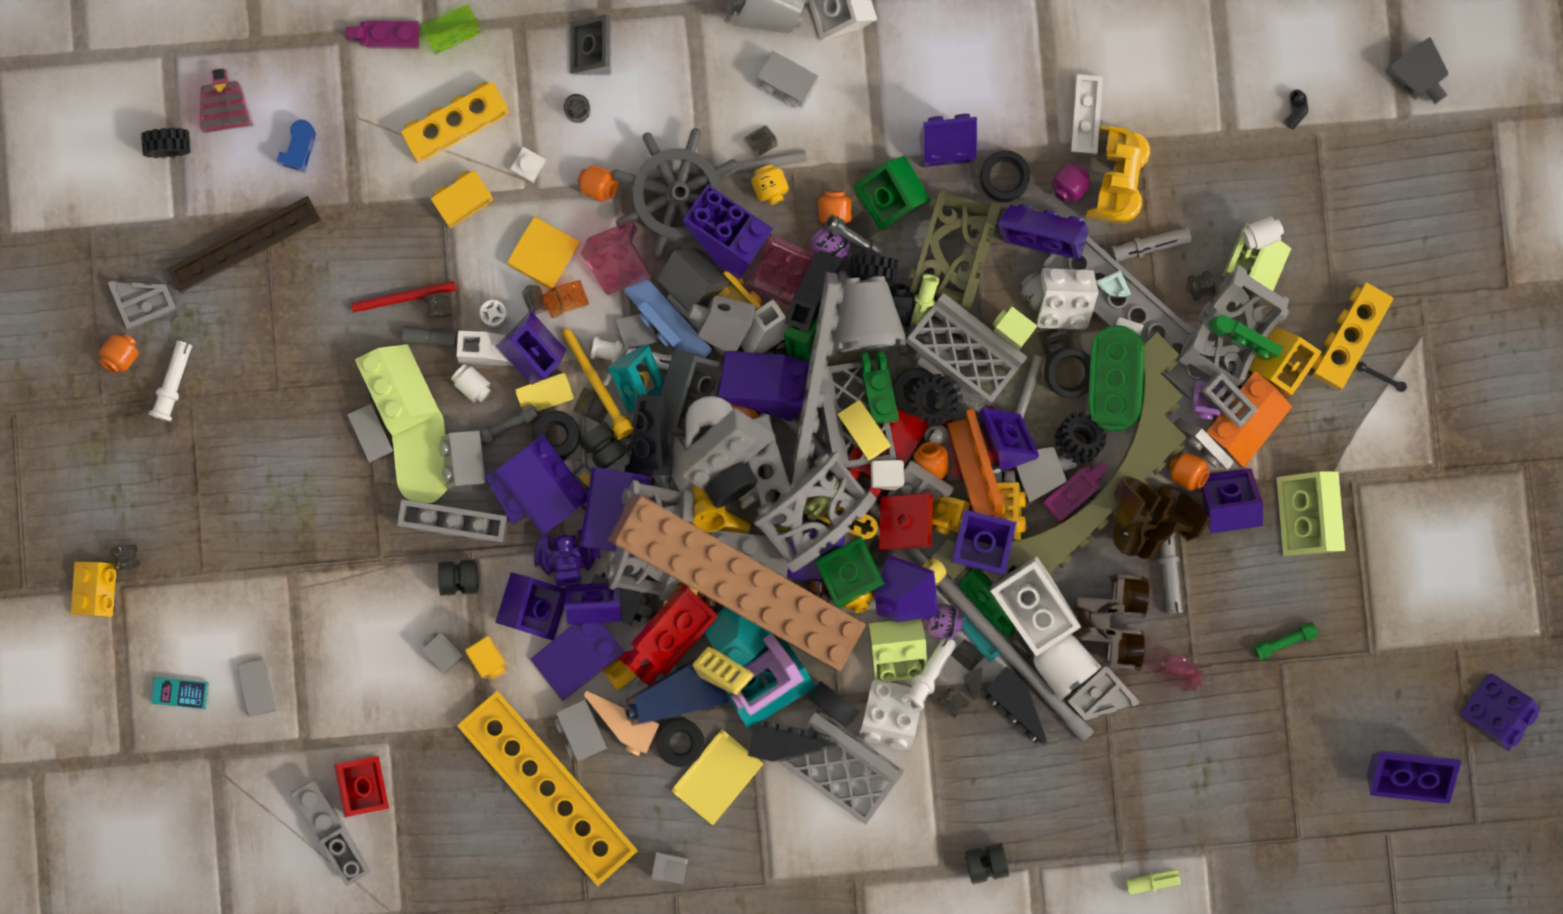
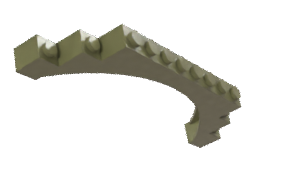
[930,332,1187,583]

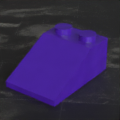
[717,351,809,422]
[531,623,625,701]

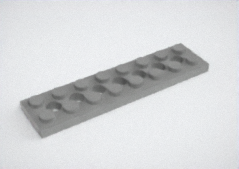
[1041,236,1234,401]
[789,272,843,489]

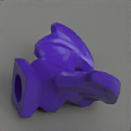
[534,530,601,587]

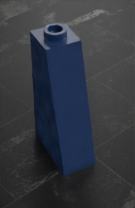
[625,656,729,726]

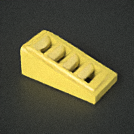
[693,647,753,695]

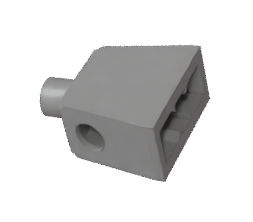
[688,296,756,352]
[1014,447,1077,504]

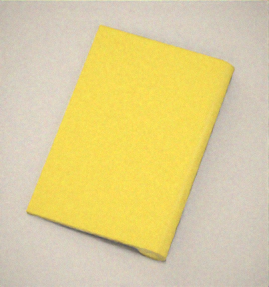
[671,729,764,825]

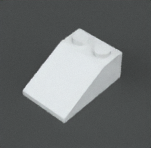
[991,556,1081,656]

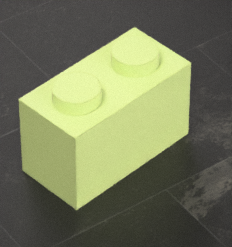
[992,307,1037,350]

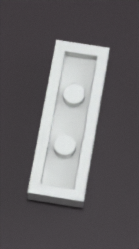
[1070,74,1103,155]

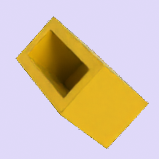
[430,170,494,229]
[465,636,509,680]

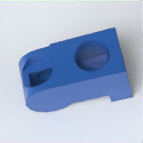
[277,119,316,173]

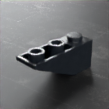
[784,251,844,331]
[984,666,1047,744]
[748,721,837,762]

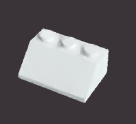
[809,0,877,40]

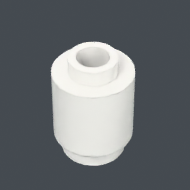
[1242,216,1284,250]
[451,364,491,403]

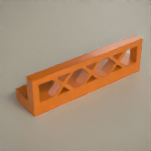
[947,409,1003,517]

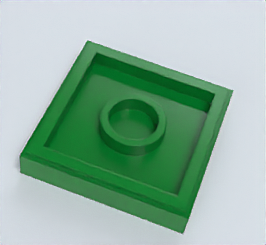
[815,536,885,609]

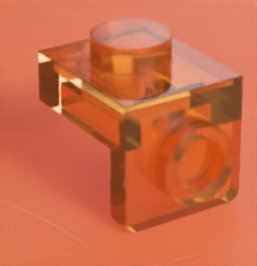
[543,280,589,319]

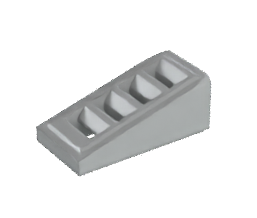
[1199,372,1259,428]

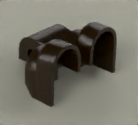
[1113,476,1211,560]
[1073,574,1150,671]

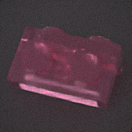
[1159,655,1203,692]

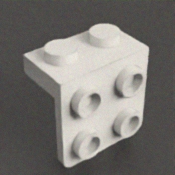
[1037,268,1099,330]
[858,679,920,751]

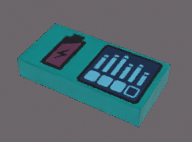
[151,677,209,709]

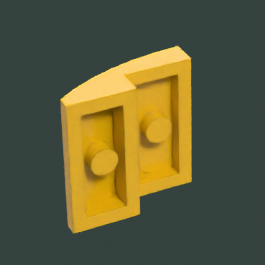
[507,216,580,290]

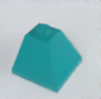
[704,607,775,667]

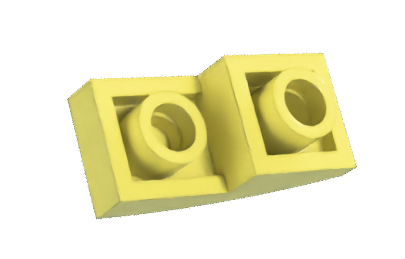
[837,400,891,460]

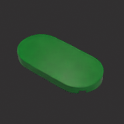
[1088,325,1145,431]

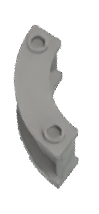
[1178,265,1289,387]
[754,451,876,573]
[605,480,694,601]

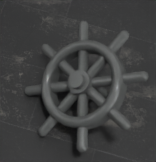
[611,128,738,259]

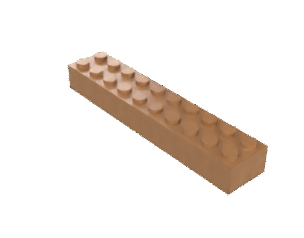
[607,494,866,671]

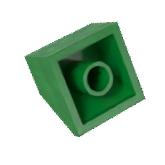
[853,155,931,231]

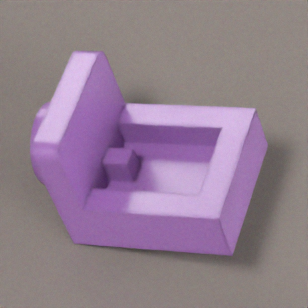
[1190,381,1222,421]

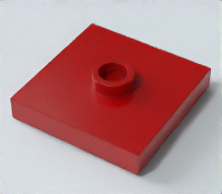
[879,493,933,551]

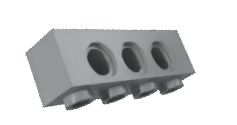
[746,415,794,526]
[397,499,509,544]

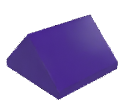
[980,408,1039,472]
[565,583,621,624]

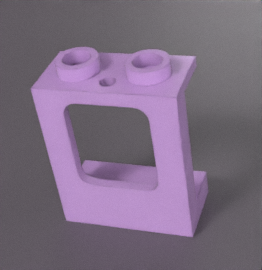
[723,633,804,715]

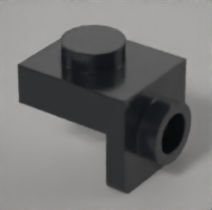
[889,284,913,327]

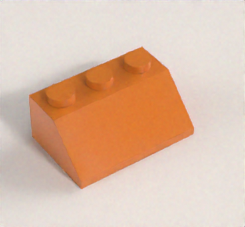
[1205,371,1292,468]

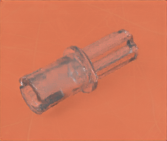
[934,380,986,411]

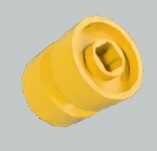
[691,485,727,532]

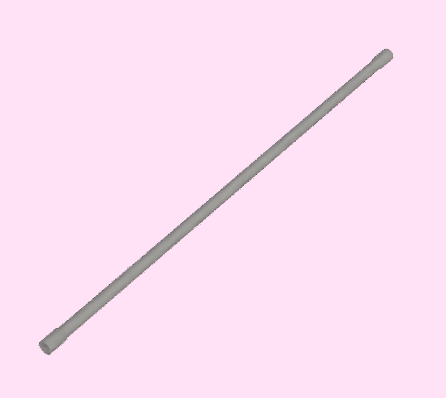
[666,294,1094,742]

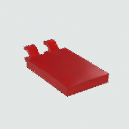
[848,406,929,498]
[619,584,718,686]

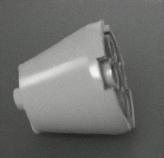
[724,0,809,33]
[831,276,906,352]

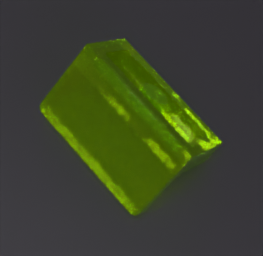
[422,5,482,55]

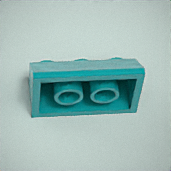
[726,639,816,729]

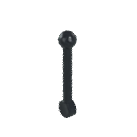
[1356,361,1407,392]

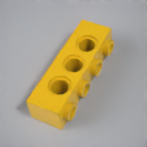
[401,82,510,163]
[1311,282,1394,391]

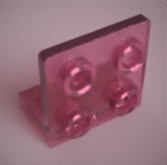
[581,220,652,295]
[746,234,817,306]

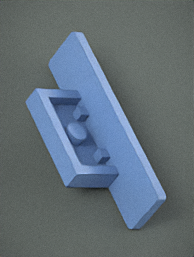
[624,274,712,357]

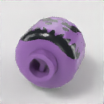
[811,227,850,264]
[923,604,964,640]

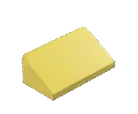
[515,373,574,412]

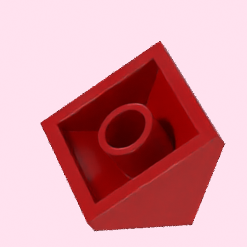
[334,756,389,818]

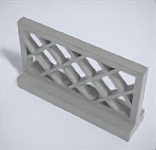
[906,293,1027,406]
[820,359,896,469]
[779,709,904,824]

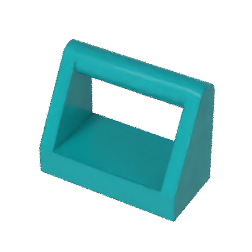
[608,344,664,412]

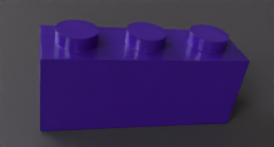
[998,204,1089,260]
[495,435,588,535]
[580,467,652,556]
[1367,751,1461,804]

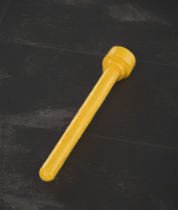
[562,328,635,439]

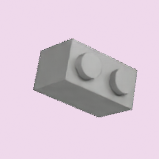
[757,50,818,108]
[439,431,486,489]
[554,699,608,762]

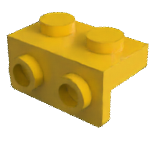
[932,496,971,536]
[70,562,116,617]

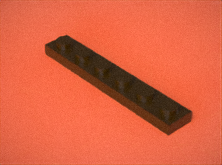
[167,196,321,293]

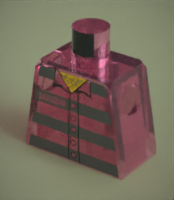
[200,69,254,133]

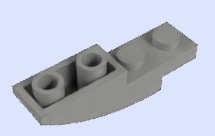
[291,778,370,886]

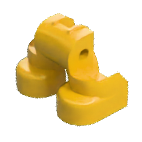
[1085,125,1150,224]

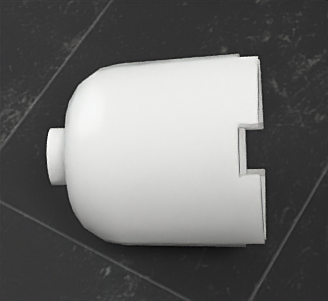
[686,396,733,448]
[1034,634,1101,701]

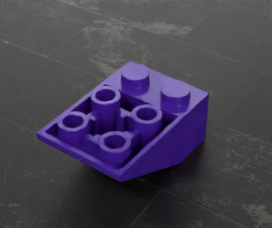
[920,113,977,168]
[682,184,773,279]

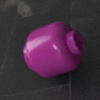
[1051,163,1091,202]

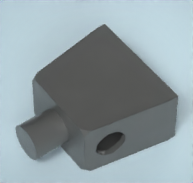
[1385,37,1449,104]

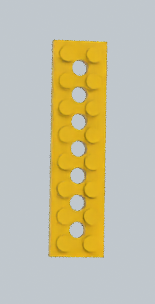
[457,690,638,887]

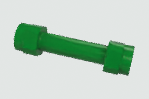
[1253,622,1318,661]

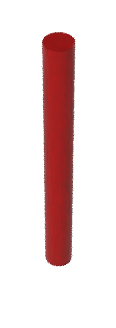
[351,281,457,313]

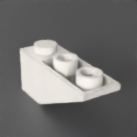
[457,331,514,366]

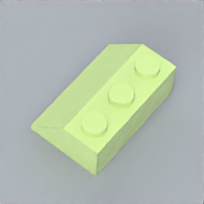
[355,344,440,436]
[1276,471,1345,556]

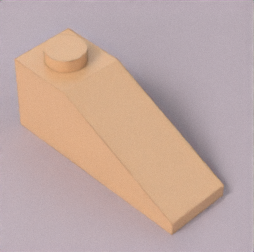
[584,691,660,756]

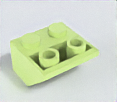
[1222,223,1291,291]
[869,618,927,682]

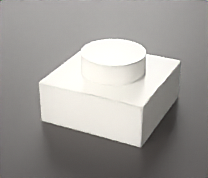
[510,147,546,184]

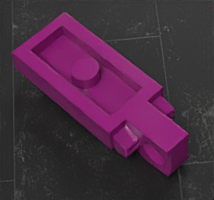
[346,20,420,49]
[1042,461,1109,523]

